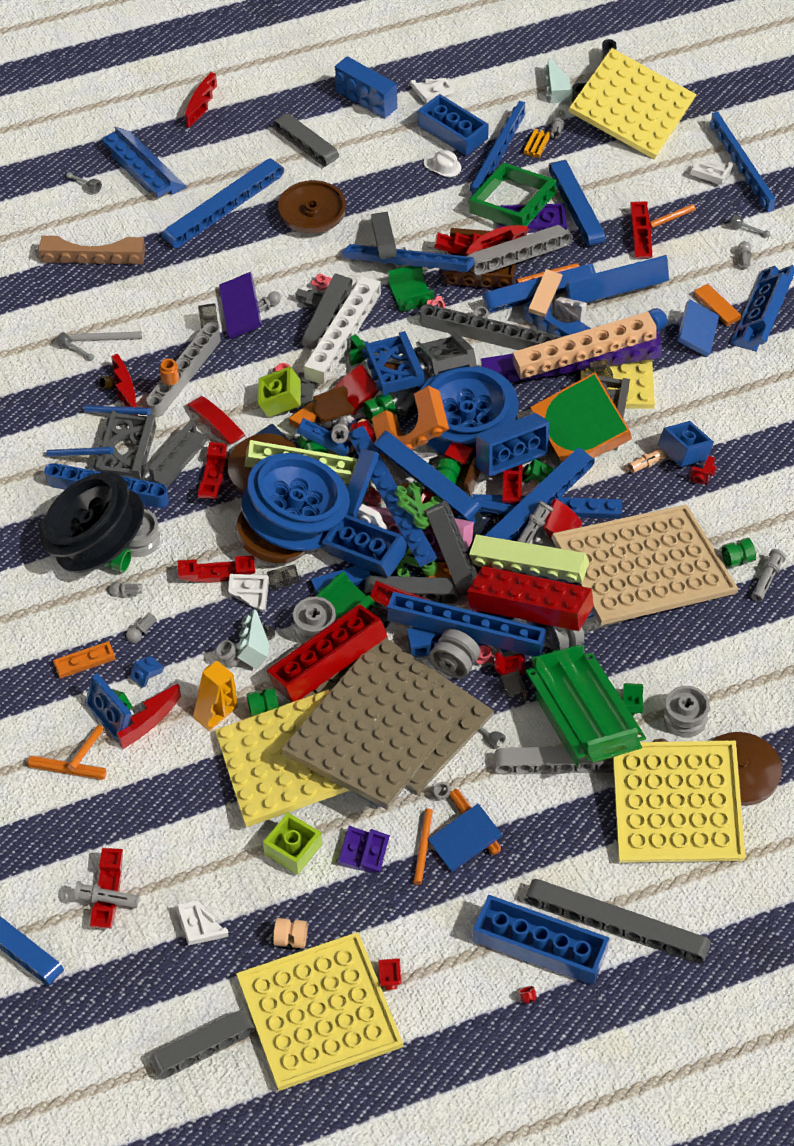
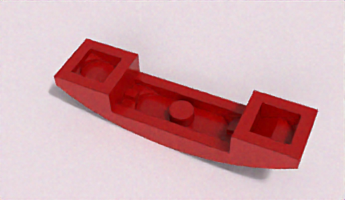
[465,225,529,257]
[198,442,228,499]
[177,555,255,583]
[90,848,123,929]

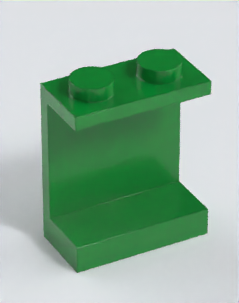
[388,266,434,312]
[316,571,378,620]

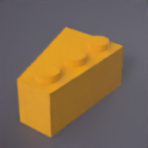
[193,660,238,731]

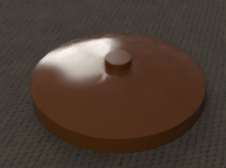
[278,180,346,233]
[228,433,297,494]
[235,511,306,563]
[712,732,782,806]

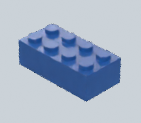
[335,56,397,119]
[417,94,489,156]
[476,413,549,477]
[322,514,409,578]

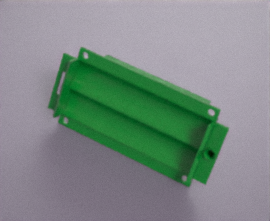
[526,645,646,767]

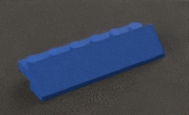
[101,126,186,198]
[565,255,669,302]
[730,265,794,352]

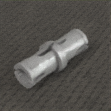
[550,109,565,139]

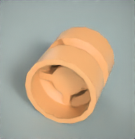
[274,918,308,949]

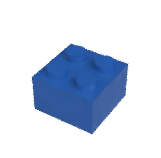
[657,421,714,467]

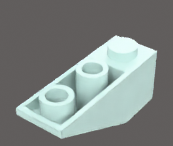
[545,58,571,103]
[237,609,269,669]

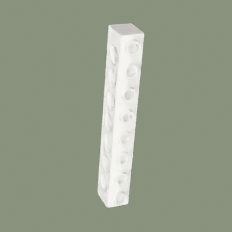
[303,276,381,385]

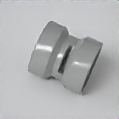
[216,640,241,667]

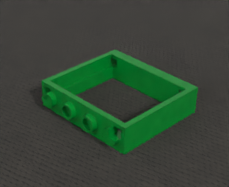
[468,162,556,226]

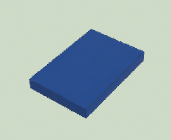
[677,299,719,357]
[85,673,131,743]
[428,803,503,872]

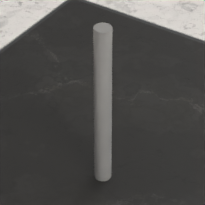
[71,331,142,341]

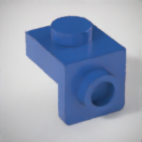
[130,656,164,688]

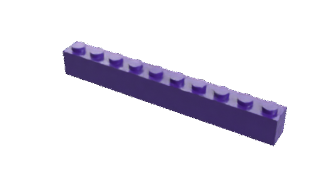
[481,330,662,382]

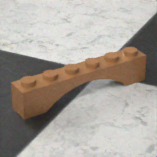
[39,236,145,264]

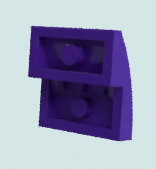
[337,826,390,873]

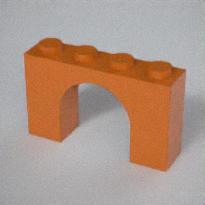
[372,386,449,461]

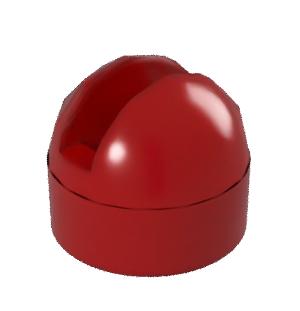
[518,986,537,1004]

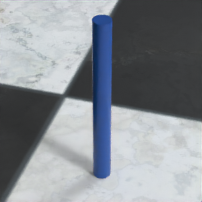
[84,405,151,415]
[46,447,114,457]

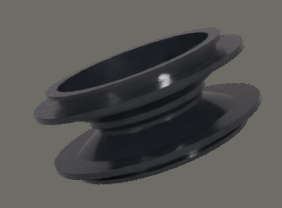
[40,472,144,573]

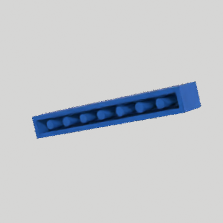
[387,592,546,657]

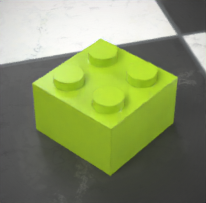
[258,366,301,418]
[263,812,322,875]

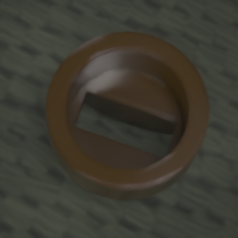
[99,375,114,390]

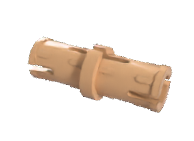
[628,448,665,474]

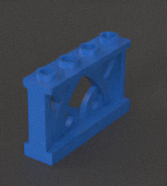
[362,331,425,397]

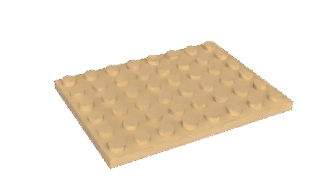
[551,504,738,626]

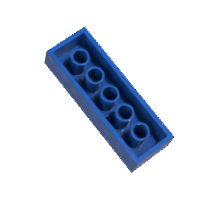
[473,894,610,986]

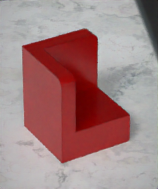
[445,442,473,464]

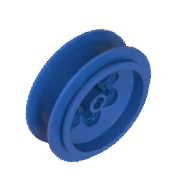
[417,365,519,461]
[241,453,350,551]

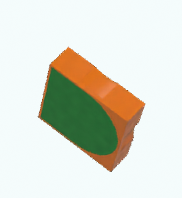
[530,372,632,463]

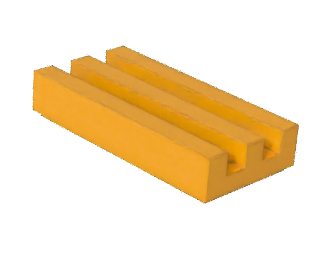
[524,129,550,158]

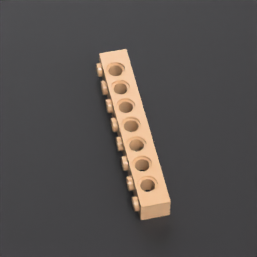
[513,312,656,379]

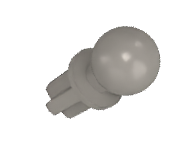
[738,241,752,269]
[258,291,281,312]
[110,582,143,597]
[126,612,157,643]

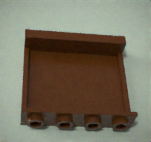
[443,228,516,288]

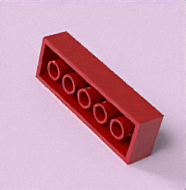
[467,566,594,632]
[266,604,388,702]

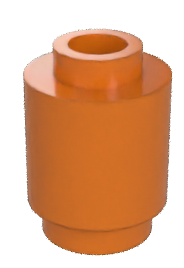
[160,359,179,385]

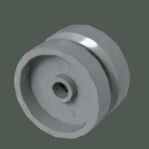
[127,509,161,557]
[293,597,336,644]
[540,623,585,651]
[430,629,480,679]
[663,686,710,738]

